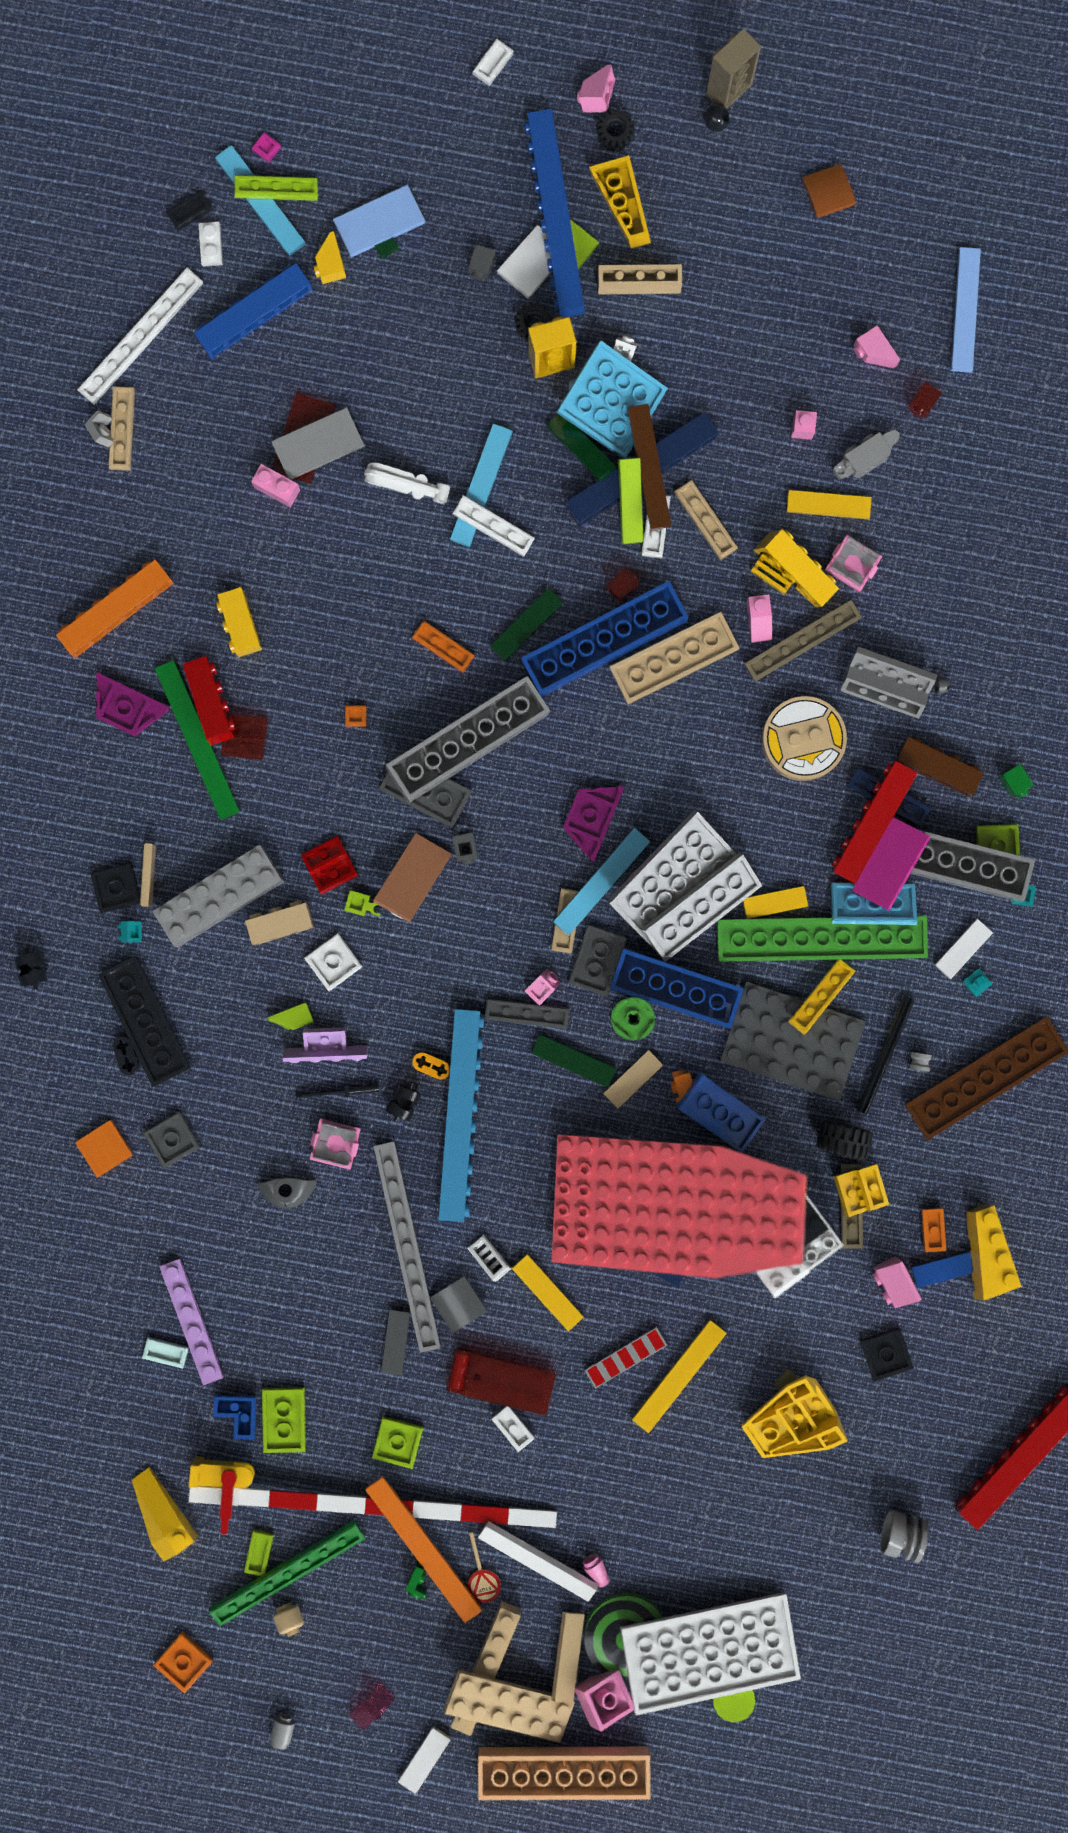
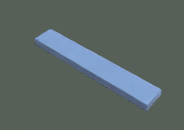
[951,247,981,373]

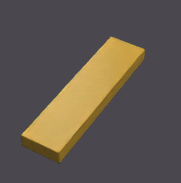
[787,490,872,519]
[788,960,855,1035]
[512,1254,584,1331]

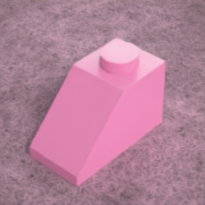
[577,65,615,112]
[853,326,900,368]
[746,595,772,643]

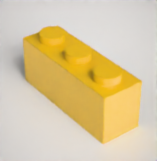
[216,587,262,657]

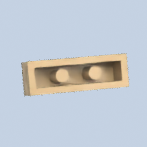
[245,900,315,945]

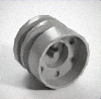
[880,1510,929,1564]

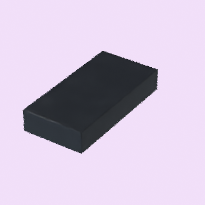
[166,190,213,231]

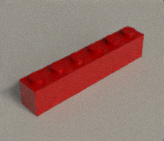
[831,761,918,884]

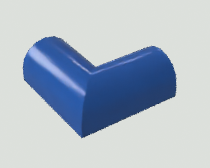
[213,1395,257,1440]

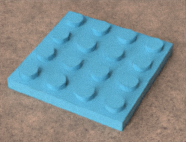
[556,341,668,459]

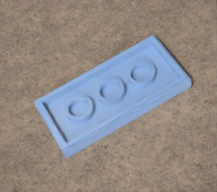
[333,185,425,257]

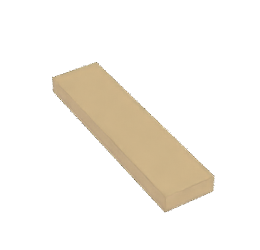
[109,386,135,471]
[674,480,738,561]
[551,1612,584,1702]

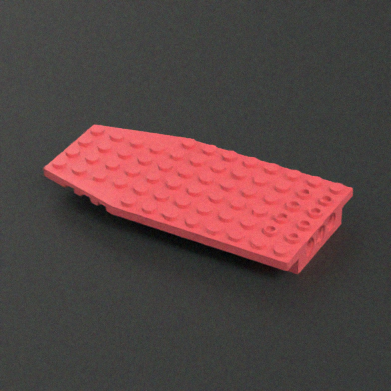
[552,1134,807,1278]

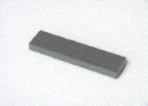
[484,999,570,1029]

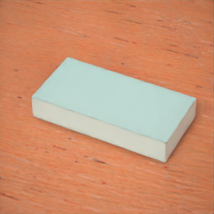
[142,1337,189,1369]

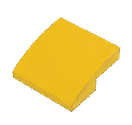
[833,1164,889,1217]

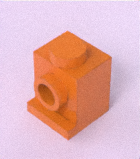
[670,1069,693,1103]

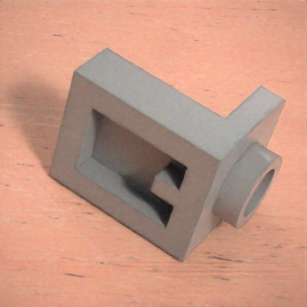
[84,410,114,448]

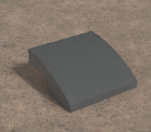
[430,1275,488,1333]

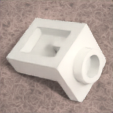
[613,335,638,362]

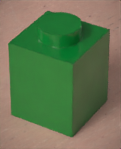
[999,764,1034,798]

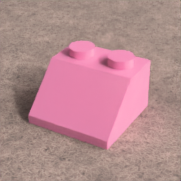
[872,1256,922,1308]
[575,1669,634,1731]

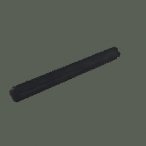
[857,997,914,1114]

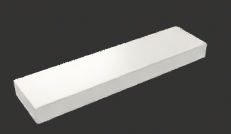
[453,495,535,557]

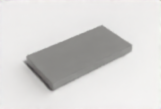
[271,408,364,480]

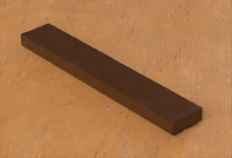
[627,404,672,531]

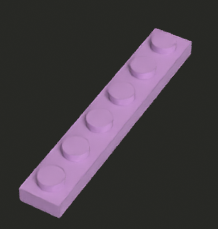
[159,1258,224,1385]

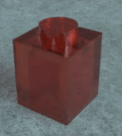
[908,382,942,419]
[606,568,639,603]

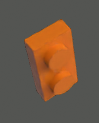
[921,1208,946,1252]

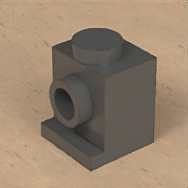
[452,833,478,865]

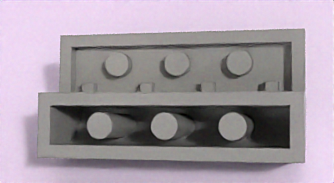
[840,647,937,719]

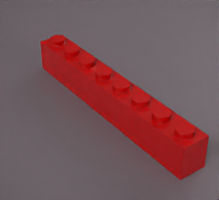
[955,1385,1068,1531]

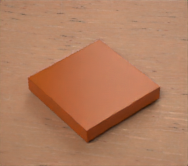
[75,1120,134,1178]
[153,1631,214,1694]

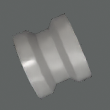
[909,1052,932,1072]

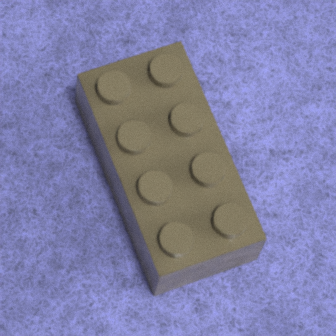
[706,28,761,109]

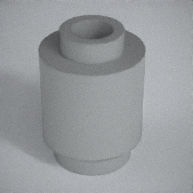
[270,1714,295,1750]

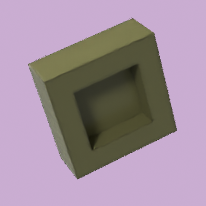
[774,1368,800,1390]

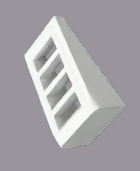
[467,1235,512,1282]

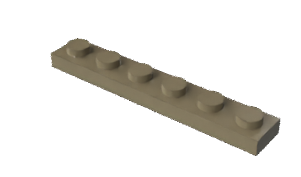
[744,600,862,683]

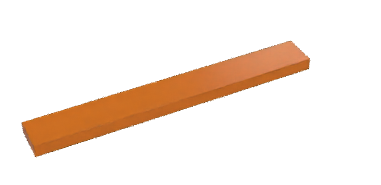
[365,1475,482,1623]

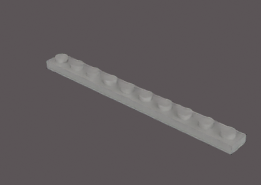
[374,1141,441,1353]

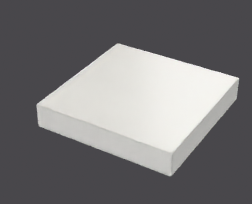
[304,933,363,992]

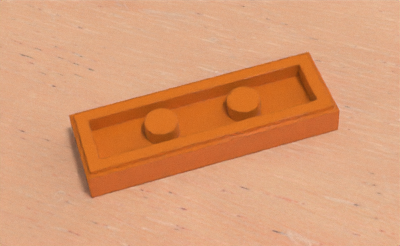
[412,620,475,673]

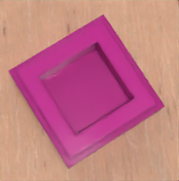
[252,132,281,163]

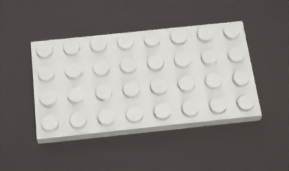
[620,1592,801,1715]

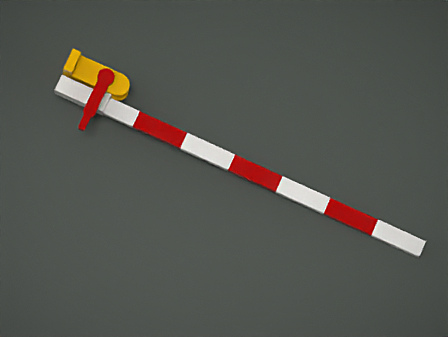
[189,1456,557,1534]

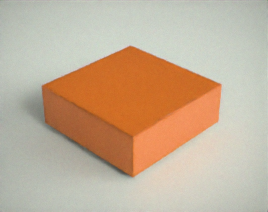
[345,705,367,727]

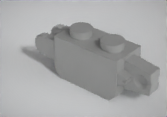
[833,429,900,480]

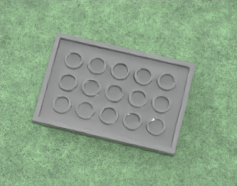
[607,810,737,950]

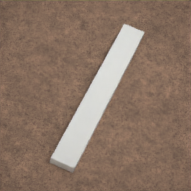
[77,268,203,405]

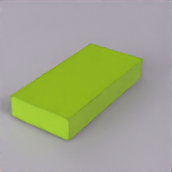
[244,1529,274,1576]

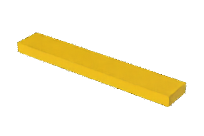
[632,1319,727,1433]

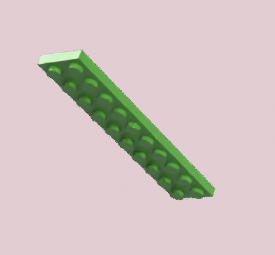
[717,916,928,962]

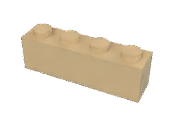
[598,264,682,294]

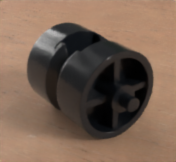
[14,948,48,990]
[385,1082,422,1122]

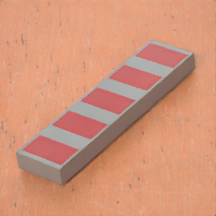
[584,1326,667,1389]

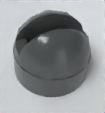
[933,677,950,694]

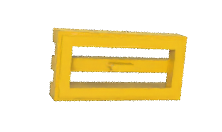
[750,554,792,595]

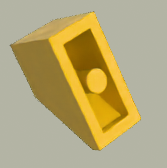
[313,231,346,284]

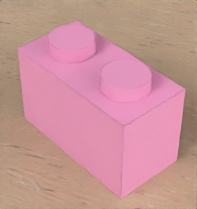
[251,464,300,508]

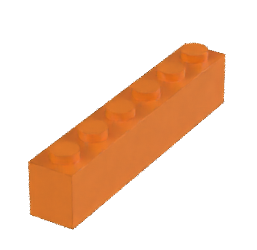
[56,560,174,658]

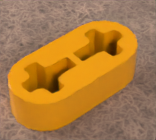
[412,1052,450,1080]

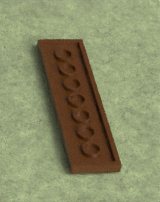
[904,1016,1068,1141]

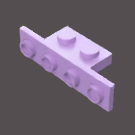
[282,1027,368,1063]

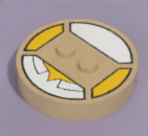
[762,696,847,781]

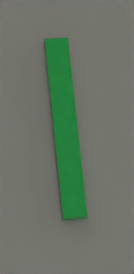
[155,660,240,820]
[208,1520,366,1626]

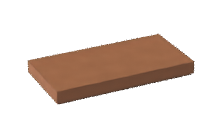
[373,833,452,923]

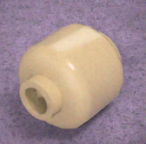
[273,1603,304,1637]

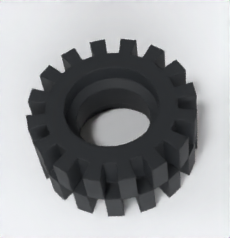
[597,108,635,152]
[515,301,552,342]

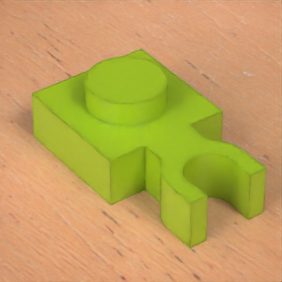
[344,891,381,917]

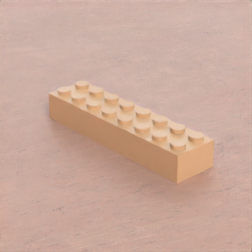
[478,1746,650,1800]

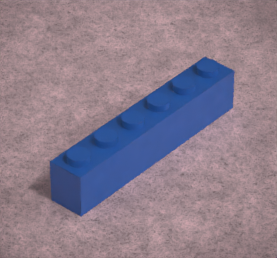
[194,263,312,359]

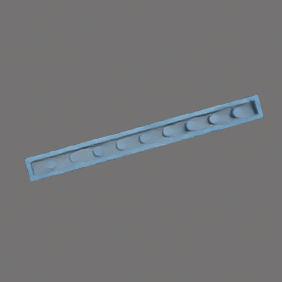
[439,1009,484,1222]

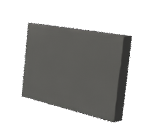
[568,924,627,997]

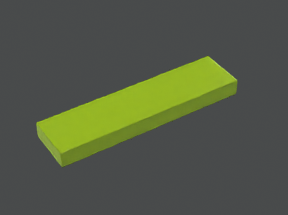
[234,175,318,201]
[618,457,643,544]

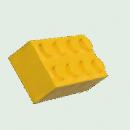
[528,317,576,379]

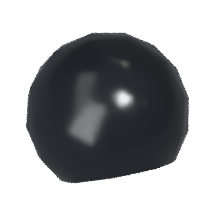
[704,104,730,132]

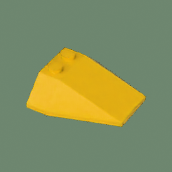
[742,1376,848,1458]

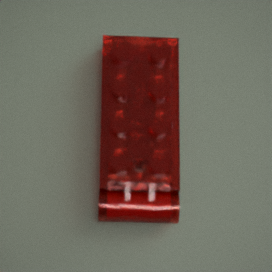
[446,1348,556,1416]

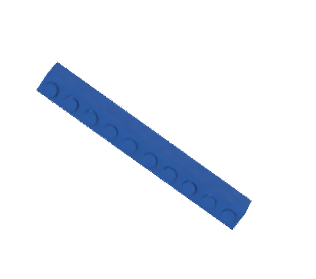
[525,109,585,317]

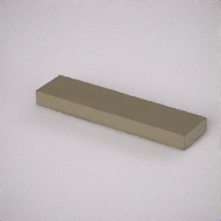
[840,1163,863,1249]

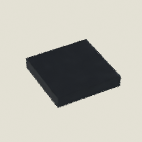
[90,863,141,914]
[859,1327,914,1382]

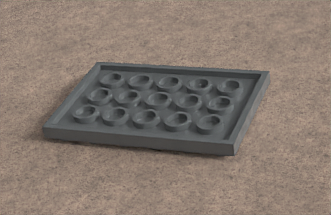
[720,982,866,1101]

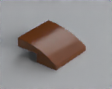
[802,164,856,218]

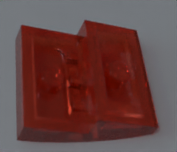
[221,713,268,760]

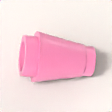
[582,1553,610,1587]

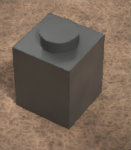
[468,245,496,281]

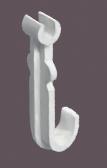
[364,463,450,504]

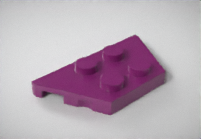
[96,672,170,737]
[563,786,624,862]

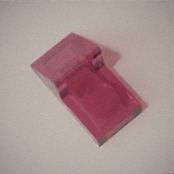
[349,1683,395,1731]

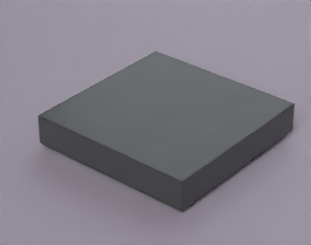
[143,1111,201,1169]

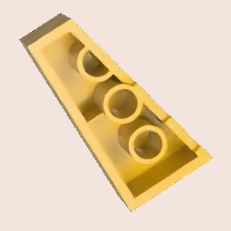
[589,155,651,249]
[753,529,839,607]
[966,1205,1022,1301]

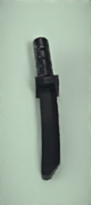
[295,1084,379,1098]

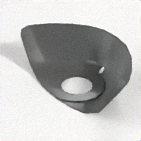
[257,1178,317,1209]

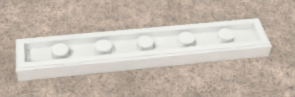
[478,1521,599,1601]

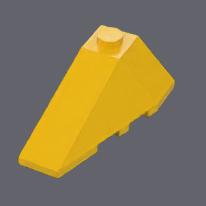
[132,1467,198,1562]

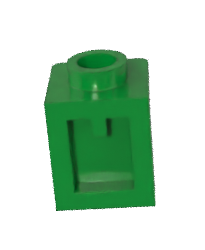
[405,1561,427,1599]

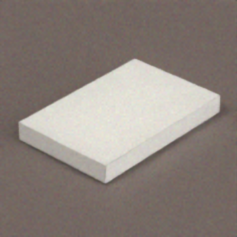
[497,225,553,299]

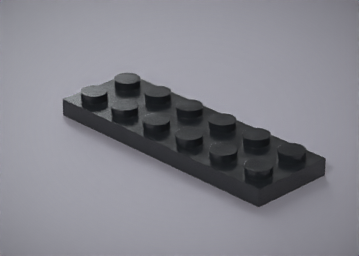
[98,956,191,1087]

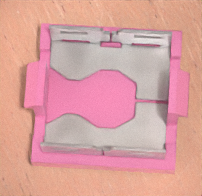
[825,535,882,592]
[310,1118,361,1170]

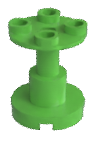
[611,998,655,1040]

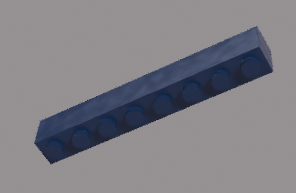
[566,412,719,527]

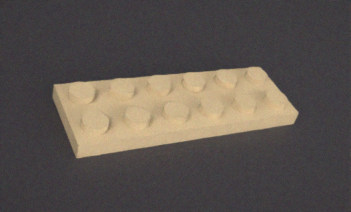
[609,612,740,705]
[443,1670,575,1742]

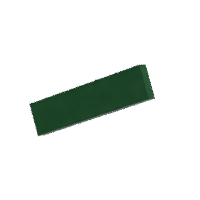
[546,414,616,482]
[490,588,563,662]
[531,1035,616,1088]

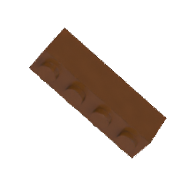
[895,736,984,797]

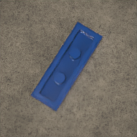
[911,1251,973,1288]

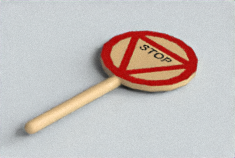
[468,1531,501,1603]

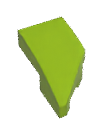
[267,1003,314,1030]

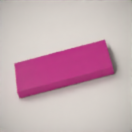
[852,817,931,911]

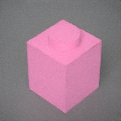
[791,410,817,440]

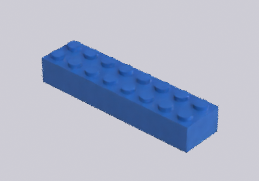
[521,581,689,697]

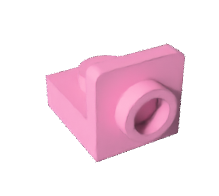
[525,969,561,1006]

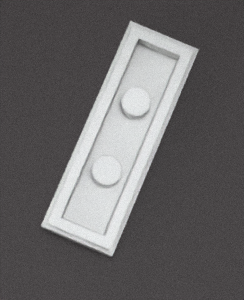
[641,496,670,559]
[935,919,993,979]
[398,1726,451,1794]

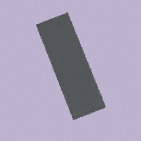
[381,1309,411,1376]

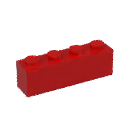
[182,656,235,745]

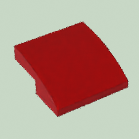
[301,836,358,895]

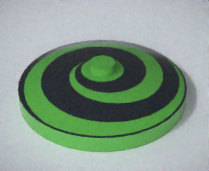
[584,1592,664,1681]

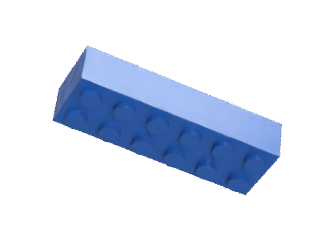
[610,949,744,1029]

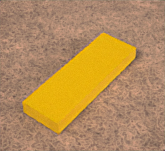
[743,886,808,919]

